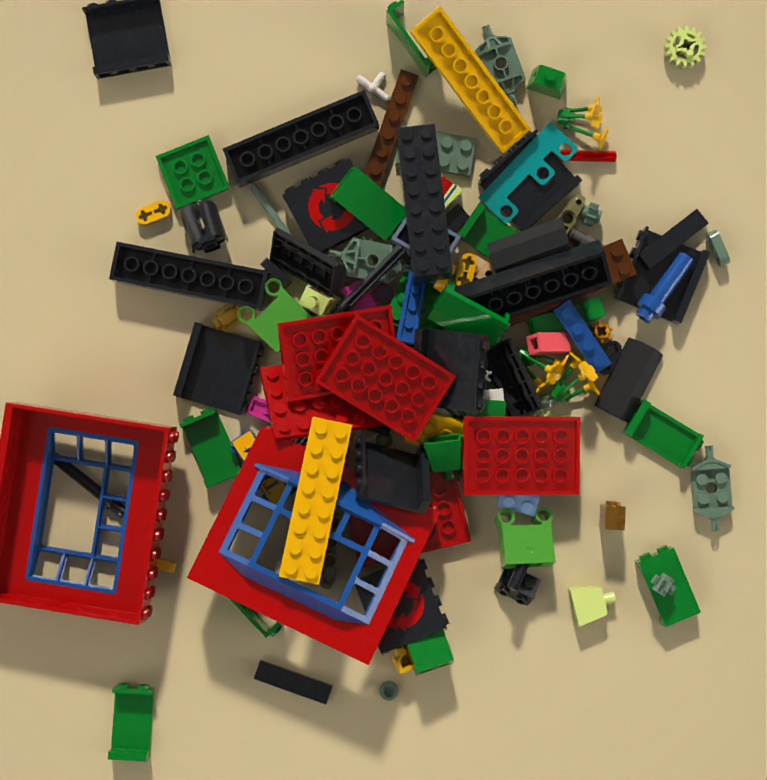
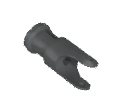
[567,225,605,247]

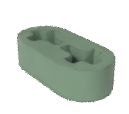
[706,230,730,266]

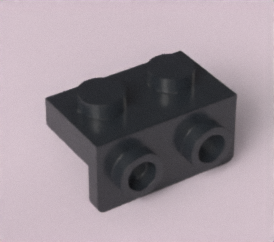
[494,568,541,606]

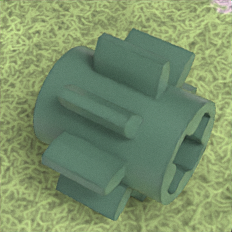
[579,202,603,227]
[651,572,676,597]

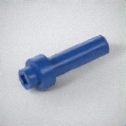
[635,252,694,324]

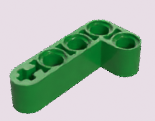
[526,297,606,335]

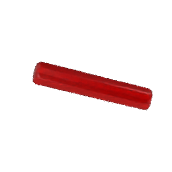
[560,150,617,162]

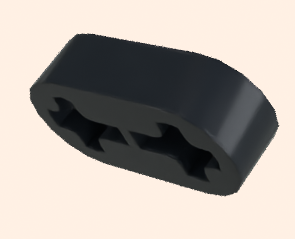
[260,257,293,289]
[598,340,622,375]

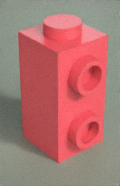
[526,332,571,356]

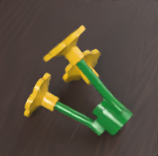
[557,96,609,151]
[519,348,570,395]
[551,351,600,404]

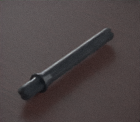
[330,245,406,314]
[54,452,125,518]

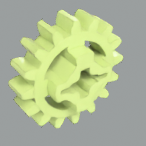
[664,26,707,69]

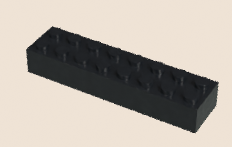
[223,90,379,188]
[396,124,453,283]
[454,240,613,317]
[109,242,270,311]

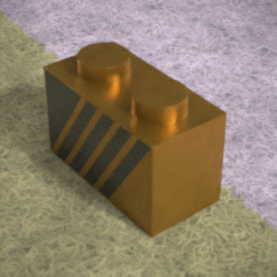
[599,501,626,530]

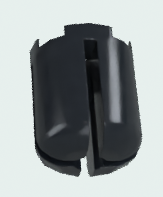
[180,199,228,254]

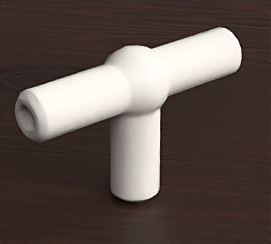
[356,72,390,102]

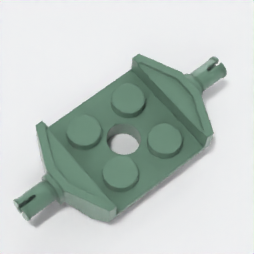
[475,25,526,105]
[328,238,412,284]
[690,445,734,532]

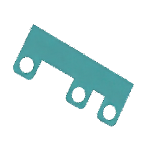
[478,122,578,223]

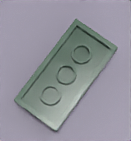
[395,126,477,177]

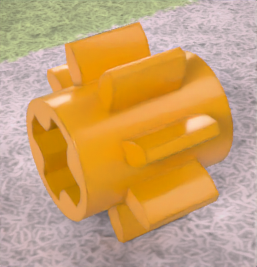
[590,320,613,344]

